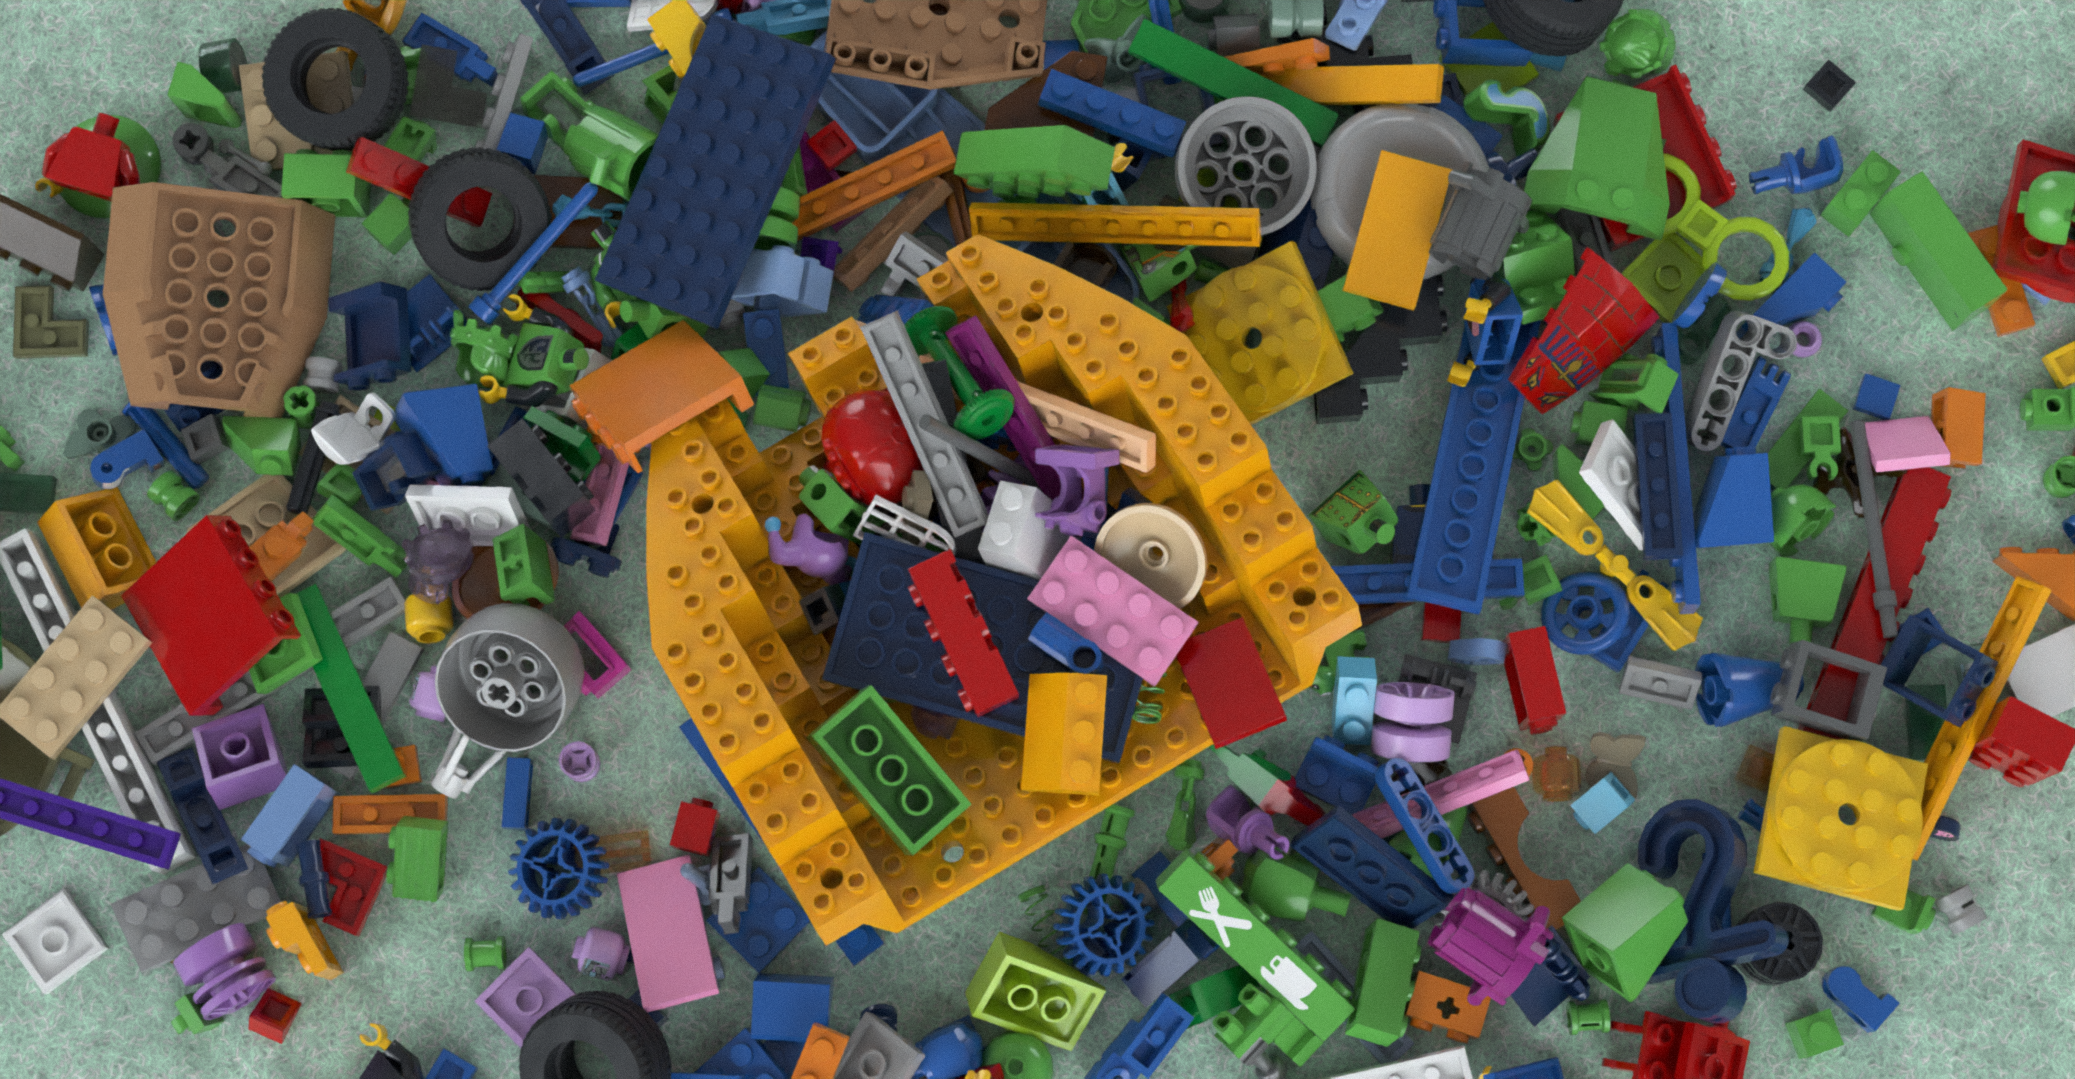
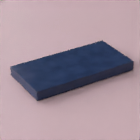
[1290,805,1454,929]

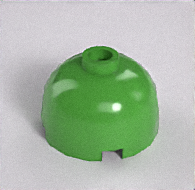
[2017,171,2075,245]
[1769,484,1836,558]
[980,1031,1054,1079]

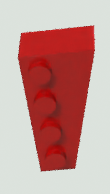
[907,549,1019,718]

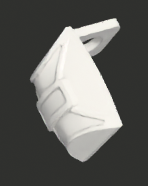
[311,392,396,465]

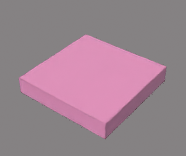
[1865,416,1951,472]

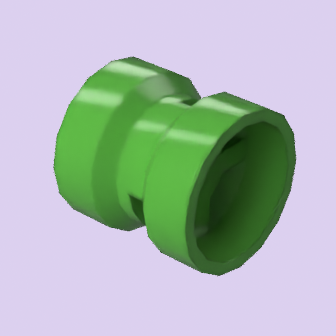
[2043,456,2075,498]
[147,470,200,521]

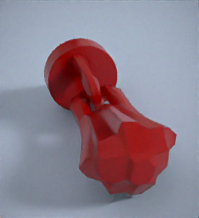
[1170,277,1195,332]

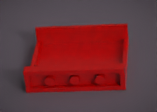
[1552,64,1737,252]
[121,515,301,716]

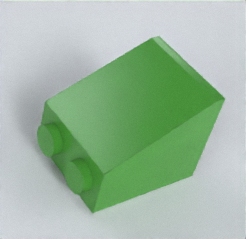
[1562,863,1688,1002]

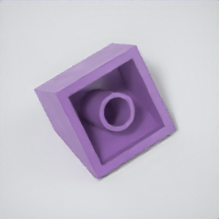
[192,704,288,810]

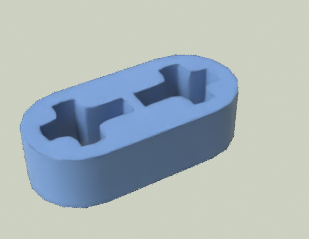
[1447,638,1507,665]

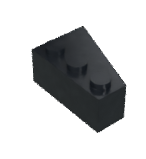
[487,419,596,538]

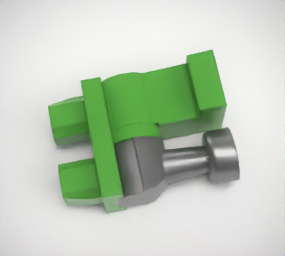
[1212,983,1324,1079]

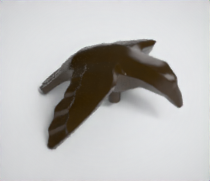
[1813,427,1907,518]

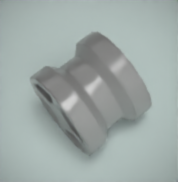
[302,357,343,394]

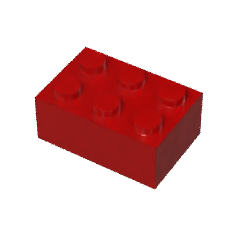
[1968,696,2075,787]

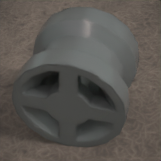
[172,123,214,165]

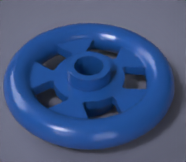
[1541,572,1630,655]

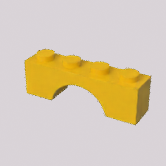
[647,0,706,79]

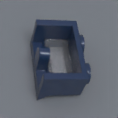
[352,431,443,511]

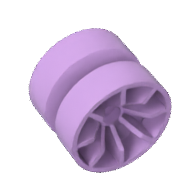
[1371,682,1455,763]

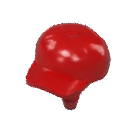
[820,388,925,508]

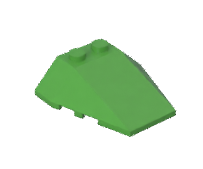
[1523,76,1670,241]

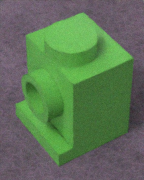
[2019,387,2075,431]

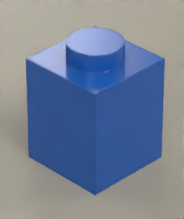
[497,113,548,175]

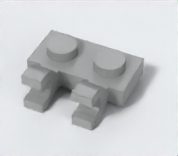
[880,232,948,300]

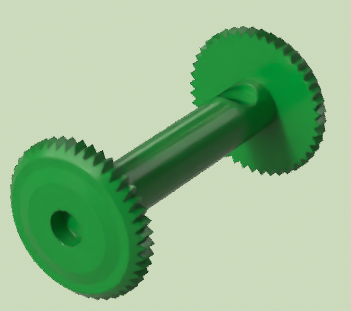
[904,306,1015,440]

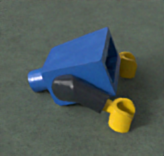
[1447,277,1523,387]

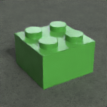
[281,149,371,218]

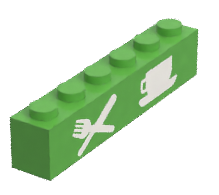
[1155,847,1355,1042]

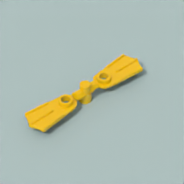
[1527,479,1703,651]

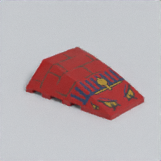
[1508,247,1660,415]

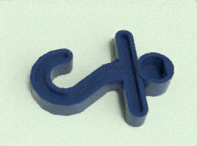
[1638,799,1789,1023]

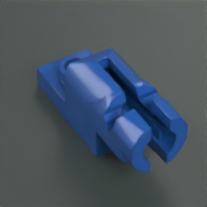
[1084,993,1194,1079]

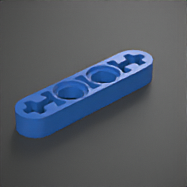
[1375,758,1474,894]

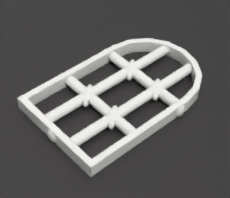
[853,495,957,556]

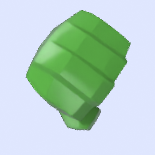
[1242,847,1352,922]

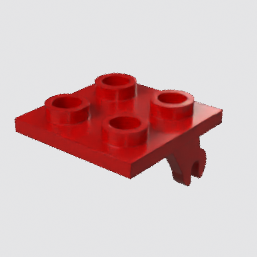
[1601,1011,1685,1079]

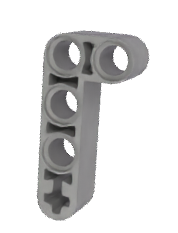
[1685,311,1797,451]

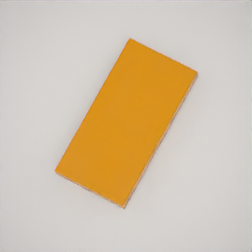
[1342,150,1453,311]

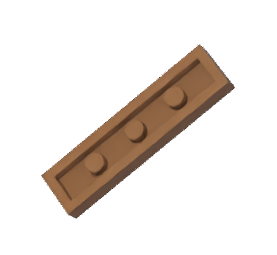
[833,176,953,292]

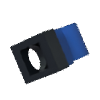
[799,581,850,635]

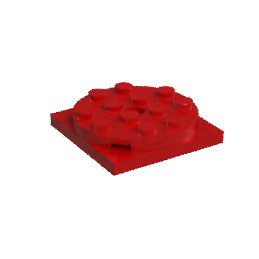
[1992,139,2075,303]

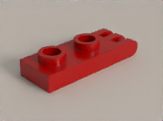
[516,287,603,353]

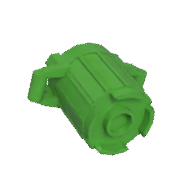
[564,106,658,201]

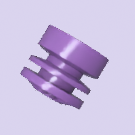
[173,923,276,1020]

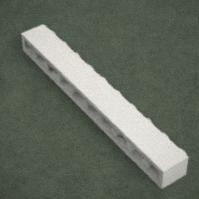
[0,528,197,875]

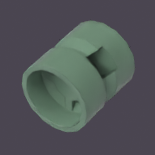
[1269,0,1324,38]

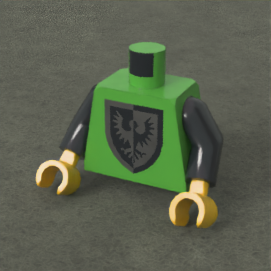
[478,294,589,407]

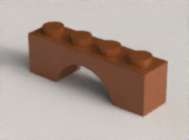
[1466,787,1581,930]

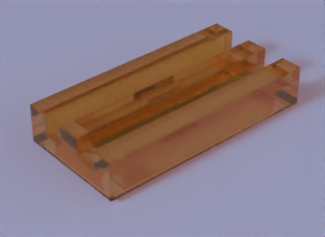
[574,830,652,875]

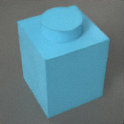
[1570,772,1635,834]

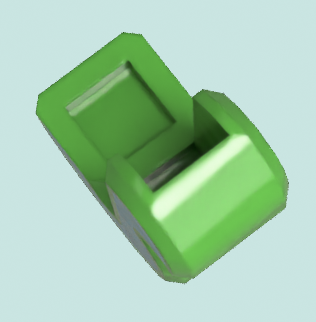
[1463,80,1550,157]

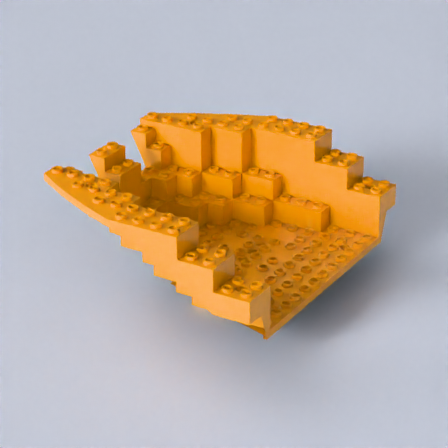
[646,234,1362,946]

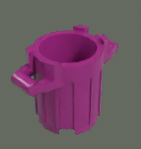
[1427,887,1554,1006]

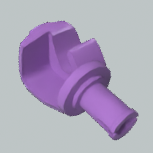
[1206,784,1289,860]

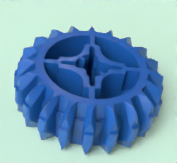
[507,818,610,920]
[1053,873,1155,977]

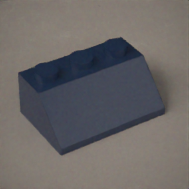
[1257,198,1334,291]

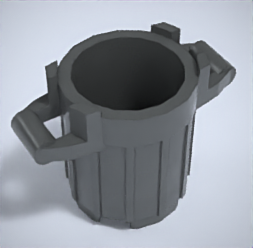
[1428,161,1533,280]

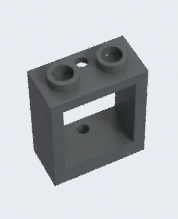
[1770,640,1887,741]

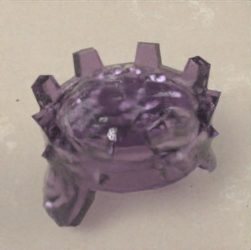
[402,520,474,604]

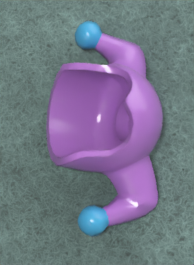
[764,513,857,585]

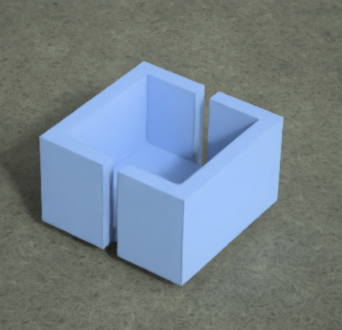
[731,245,834,318]

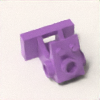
[1035,444,1120,537]

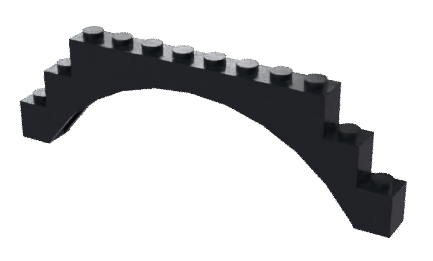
[1276,4,1448,424]

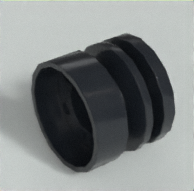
[1736,902,1823,986]

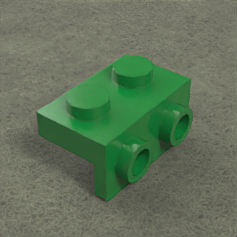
[523,406,602,483]

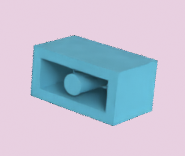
[1331,656,1377,745]

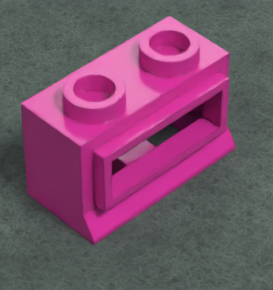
[563,610,632,699]

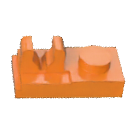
[1201,838,1239,880]

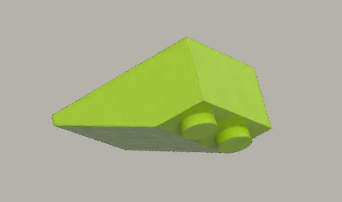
[965,931,1106,1052]

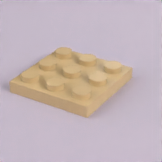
[239,51,354,171]
[187,475,346,598]

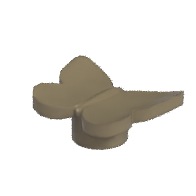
[1585,732,1646,799]

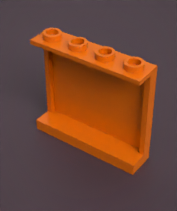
[569,320,754,473]

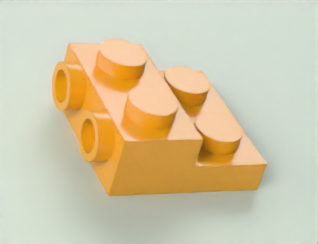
[265,901,344,980]

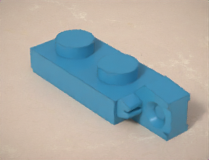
[736,0,831,36]

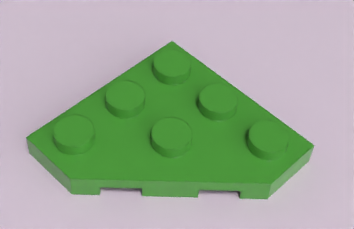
[1070,0,1182,53]

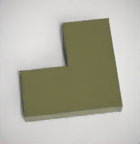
[13,285,89,359]

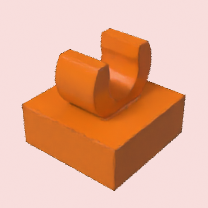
[385,745,422,789]

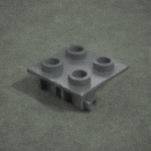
[1398,654,1477,744]

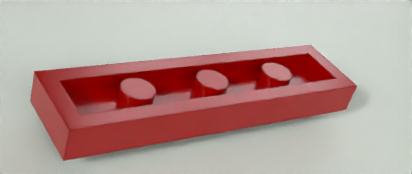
[346,137,493,228]

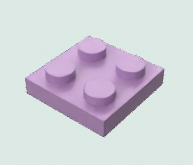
[475,947,577,1048]

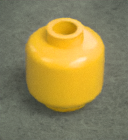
[404,586,454,644]

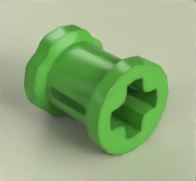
[283,385,319,429]
[464,936,507,972]
[1566,999,1610,1035]

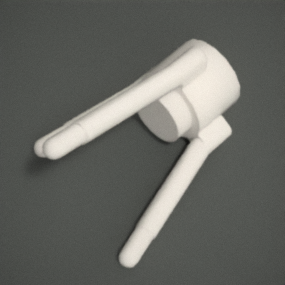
[431,728,507,799]

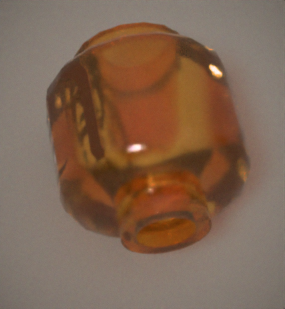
[1532,746,1581,802]

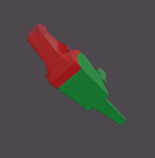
[1209,744,1326,826]

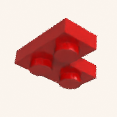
[319,838,388,937]

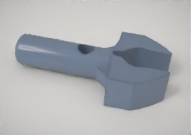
[680,863,711,906]

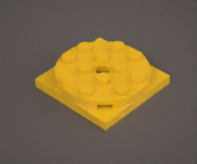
[1166,241,1354,425]
[1753,726,1928,911]

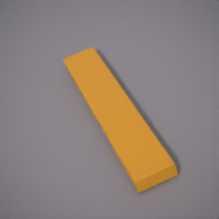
[1260,64,1444,105]

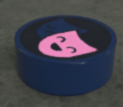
[1930,816,1961,841]

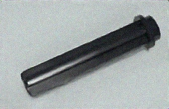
[286,401,341,515]

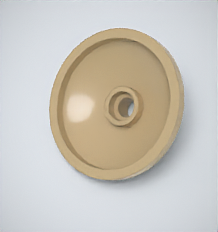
[1094,503,1207,609]

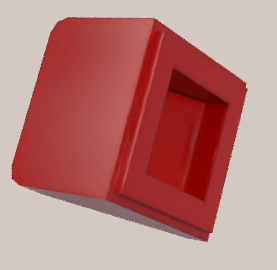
[248,988,302,1044]

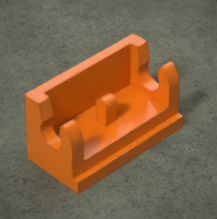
[1931,387,1986,469]

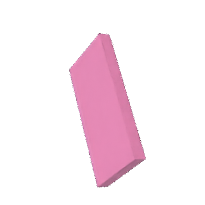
[617,855,720,1013]

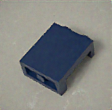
[328,281,411,391]

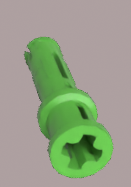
[1082,804,1136,915]

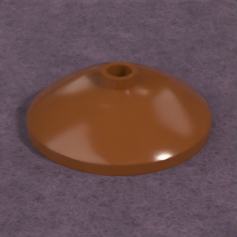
[452,538,559,619]

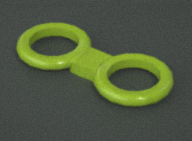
[1663,153,1789,301]

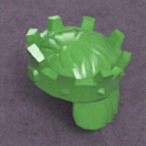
[1599,9,1676,79]
[450,310,519,389]

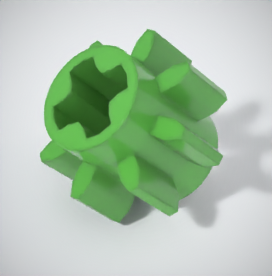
[1516,501,1556,546]

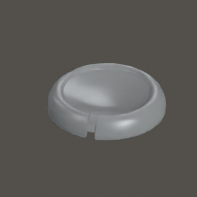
[1310,103,1489,279]

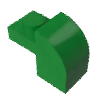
[1169,965,1260,1029]

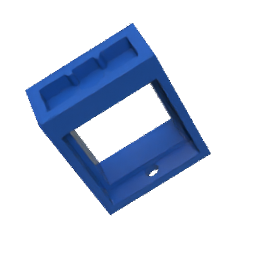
[1433,0,1534,67]

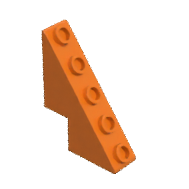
[1992,547,2075,622]

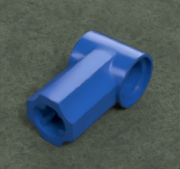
[1028,612,1103,675]

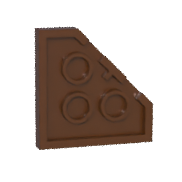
[985,51,1108,138]

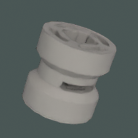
[1934,884,1987,935]

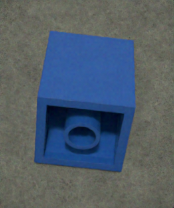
[394,384,493,487]
[1693,446,1774,548]

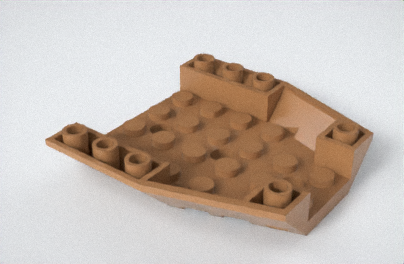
[824,0,1047,90]
[103,182,335,418]

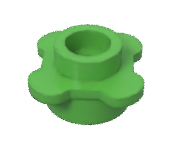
[1513,428,1553,471]

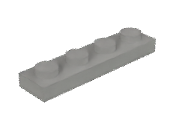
[474,33,534,150]

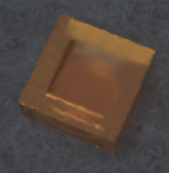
[1734,744,1775,794]

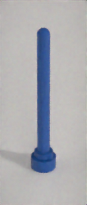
[573,7,733,87]
[468,182,598,325]

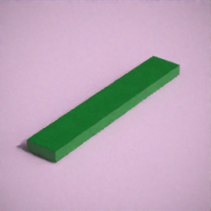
[1128,19,1339,148]
[295,584,406,794]

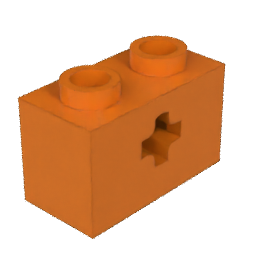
[1404,971,1491,1044]

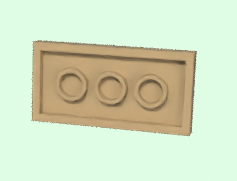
[0,595,153,760]

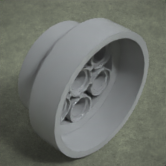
[1175,97,1317,237]

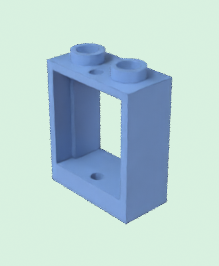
[241,764,340,868]

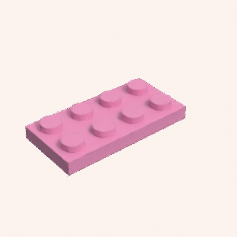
[1027,536,1199,687]

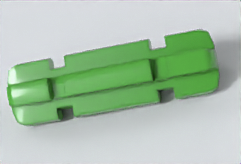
[518,271,570,294]

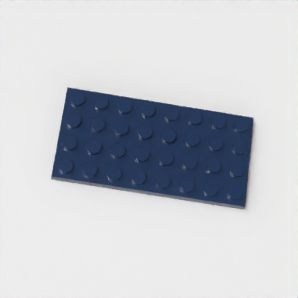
[595,14,836,330]
[822,532,1143,763]

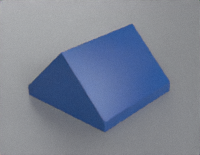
[751,973,834,1042]

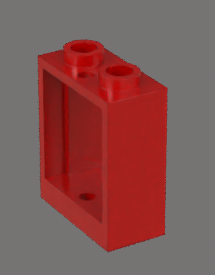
[1502,626,1566,735]

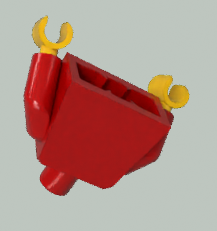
[35,113,140,202]

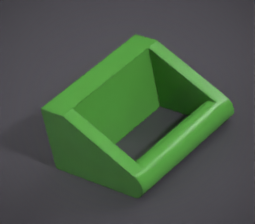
[167,62,242,128]

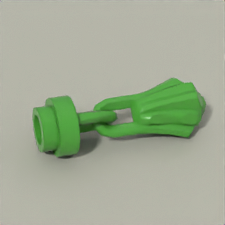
[1165,759,1205,851]

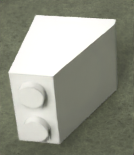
[978,480,1081,581]

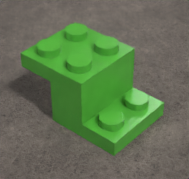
[1492,210,1575,325]

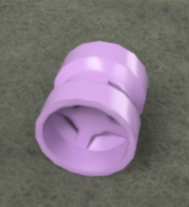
[559,741,601,783]

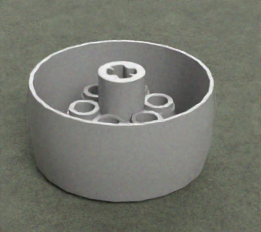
[435,603,585,752]

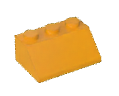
[37,487,156,610]
[1021,673,1107,796]

